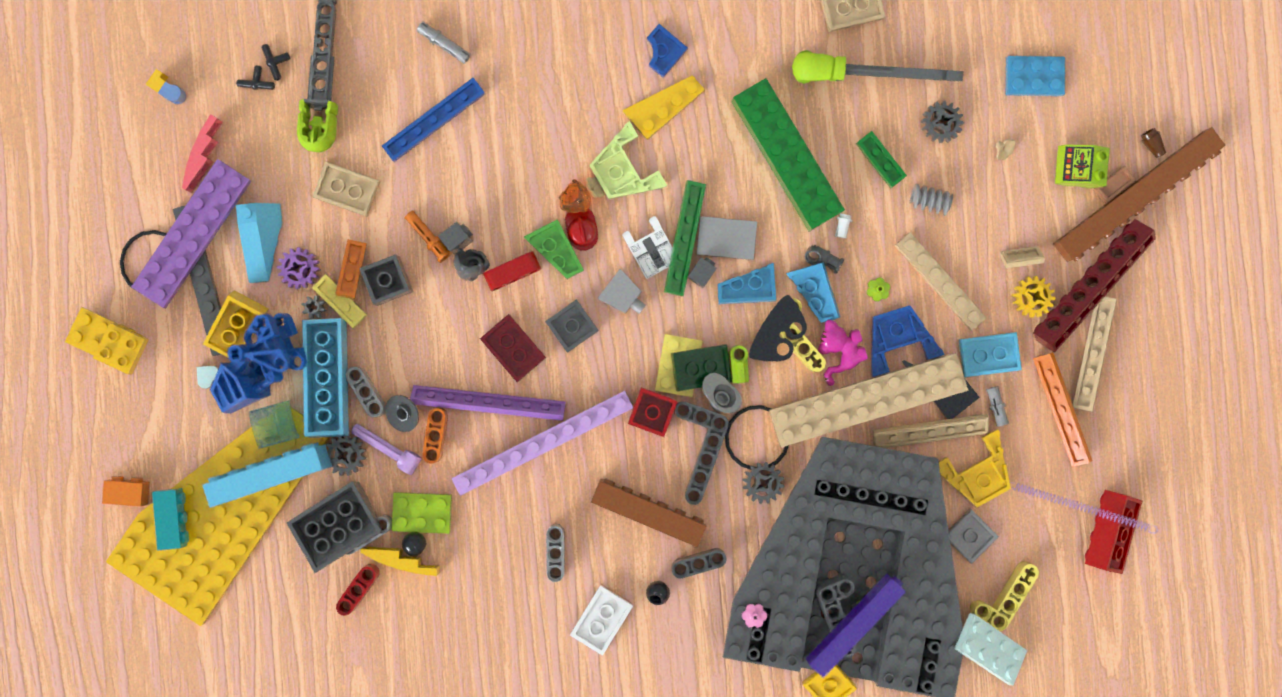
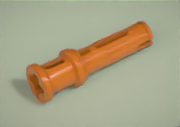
[404,210,452,263]

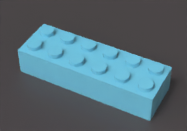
[302,318,349,438]
[202,443,332,507]

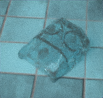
[249,401,299,449]

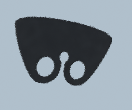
[749,295,807,361]

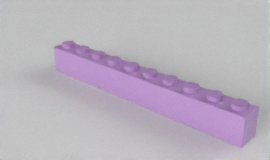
[451,391,633,496]

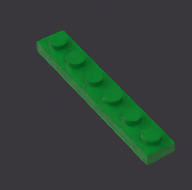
[664,180,706,297]

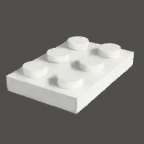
[570,585,633,656]

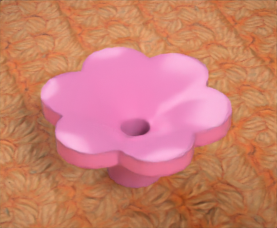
[742,604,767,627]

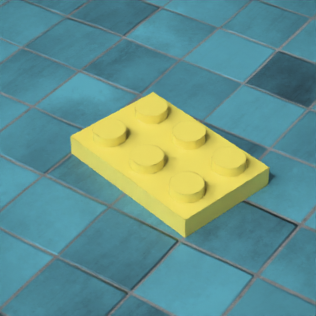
[655,334,702,397]

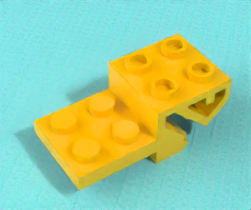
[65,307,149,375]

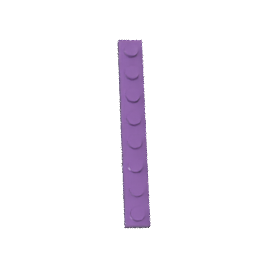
[410,385,566,421]

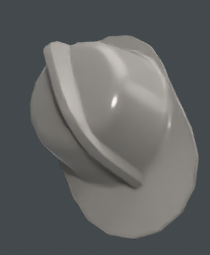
[702,373,742,413]

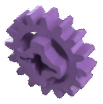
[277,247,321,289]

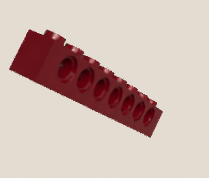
[1033,219,1156,353]

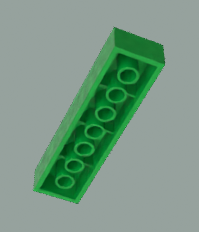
[732,78,845,232]

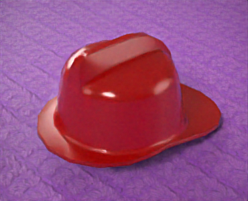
[565,206,598,251]

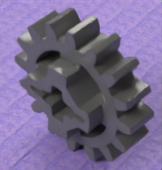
[921,101,964,144]
[326,434,367,476]
[742,462,784,504]

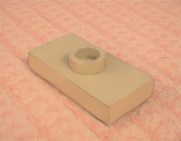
[1000,246,1045,269]

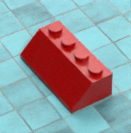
[1085,490,1143,574]

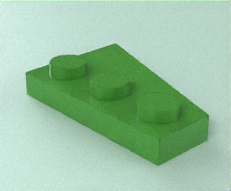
[524,219,584,279]

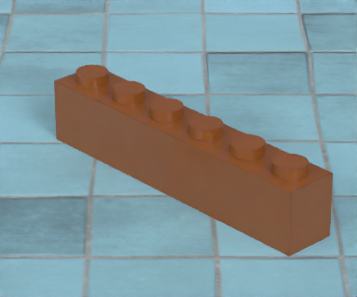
[591,478,707,548]

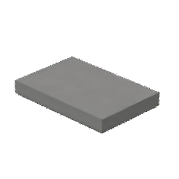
[697,216,757,260]

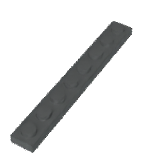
[173,205,221,356]

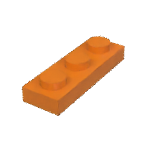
[335,239,367,299]

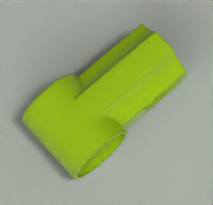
[729,345,749,383]

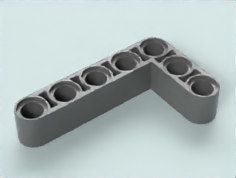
[674,401,729,505]

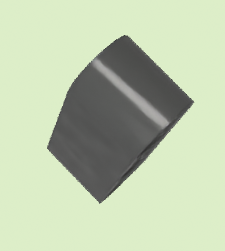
[671,548,726,579]

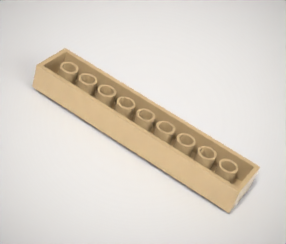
[769,353,968,447]

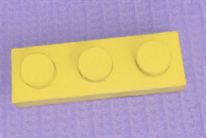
[312,274,367,328]

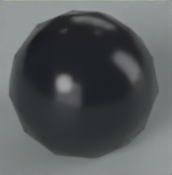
[402,532,426,556]
[646,581,670,605]

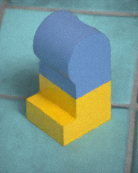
[145,69,186,104]

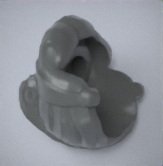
[453,248,490,281]

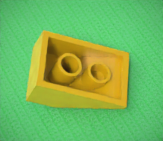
[203,290,269,357]

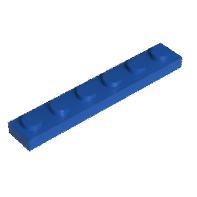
[382,78,485,162]

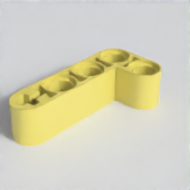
[780,298,826,372]
[970,561,1039,631]

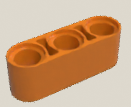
[422,408,448,464]

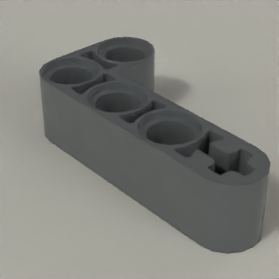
[815,574,856,658]

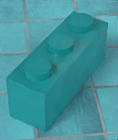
[152,488,189,550]

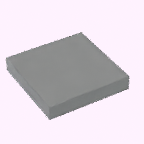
[949,509,999,564]

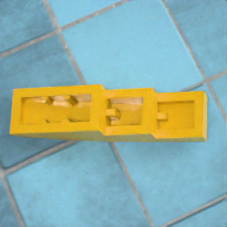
[360,546,440,576]

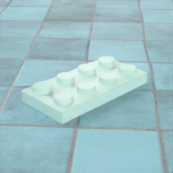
[955,613,1027,686]

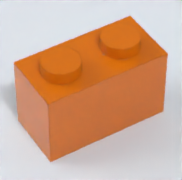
[102,476,150,507]

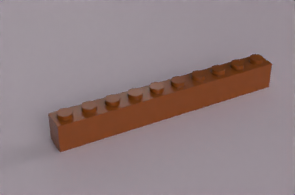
[1053,127,1226,262]

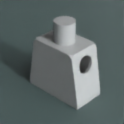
[598,269,646,314]

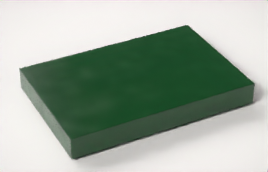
[671,344,732,391]

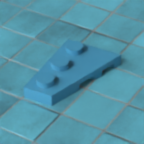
[786,262,841,323]
[717,263,776,304]

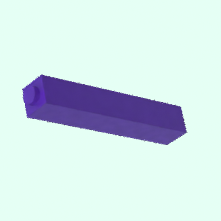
[805,574,906,678]

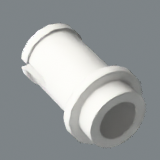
[835,214,852,239]

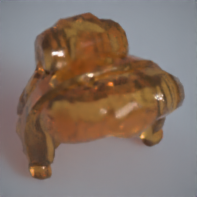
[559,179,591,213]

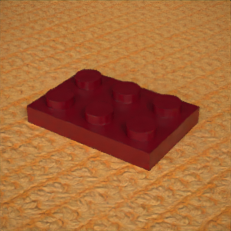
[480,314,547,382]

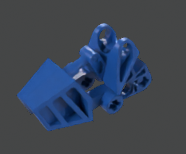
[210,313,307,414]

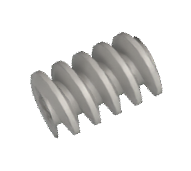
[910,184,953,216]

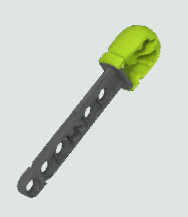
[297,0,338,152]
[792,50,964,84]

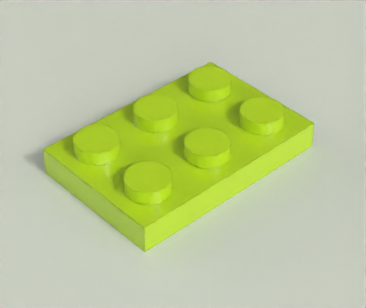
[392,492,452,534]

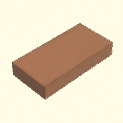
[1093,166,1137,204]

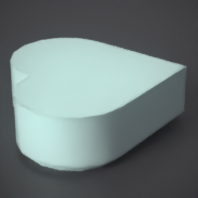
[196,366,219,388]

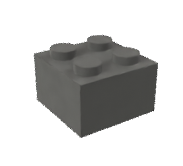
[359,254,413,306]

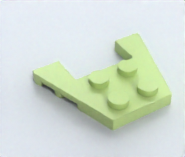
[589,121,667,199]

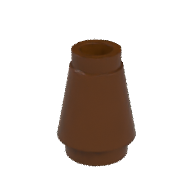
[1141,128,1166,158]

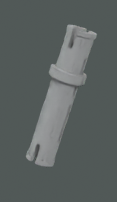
[417,21,471,64]

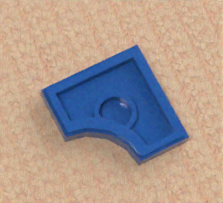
[647,24,688,78]

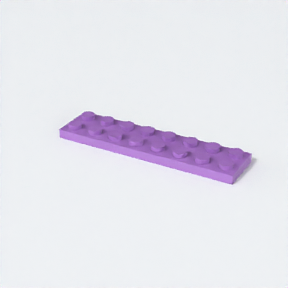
[131,159,251,309]

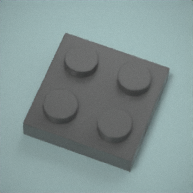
[545,299,599,353]

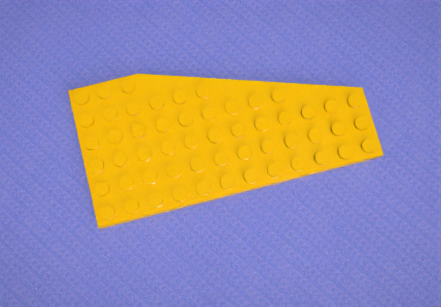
[106,402,330,627]

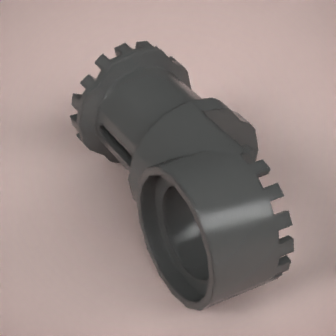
[805,245,844,274]

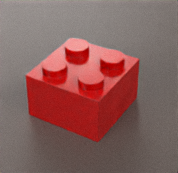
[628,387,678,437]

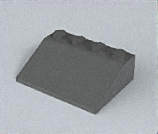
[287,481,382,573]

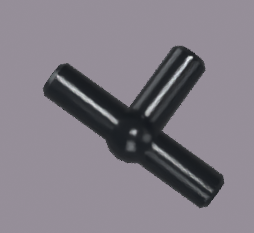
[261,44,290,81]
[236,65,275,90]

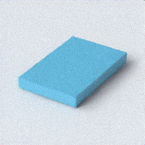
[958,332,1022,377]

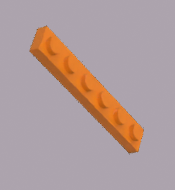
[1033,352,1093,467]

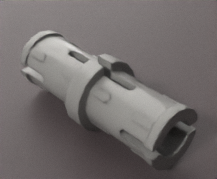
[986,386,1009,426]

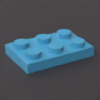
[1006,56,1065,96]

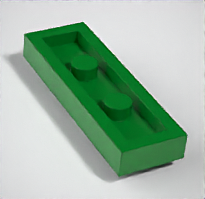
[856,131,907,189]

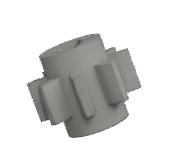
[301,295,327,319]

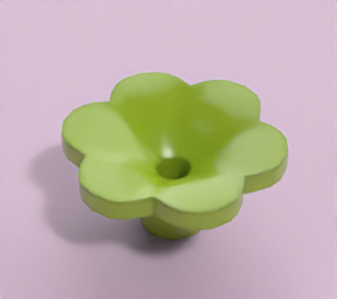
[867,278,890,302]

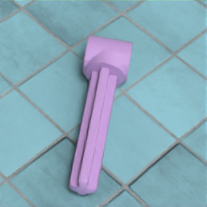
[351,424,422,475]

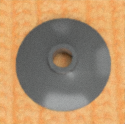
[385,395,419,432]

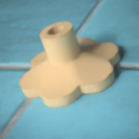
[995,139,1015,160]
[585,177,604,198]

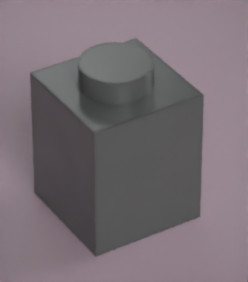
[687,257,717,288]

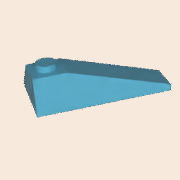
[236,203,283,283]

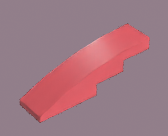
[182,114,223,193]

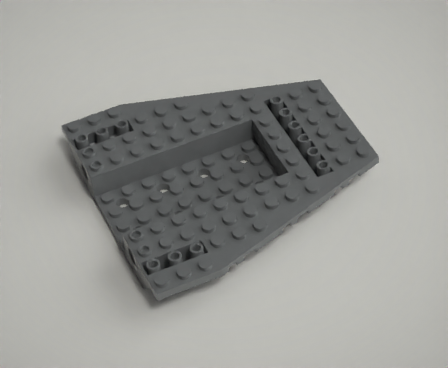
[722,437,963,697]

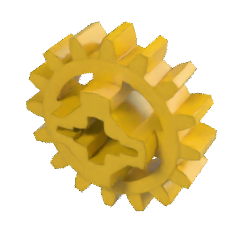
[1012,276,1056,318]

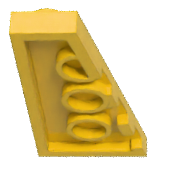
[622,75,705,140]

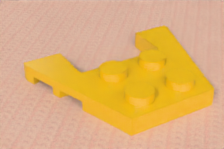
[939,429,1011,508]

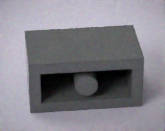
[438,222,473,254]

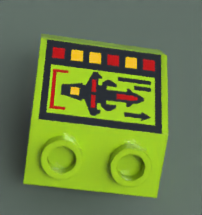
[1055,145,1110,189]

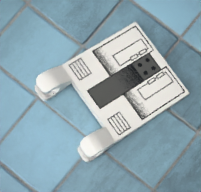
[622,216,673,279]

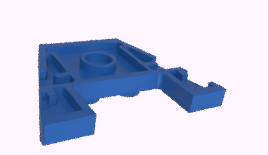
[871,305,945,377]

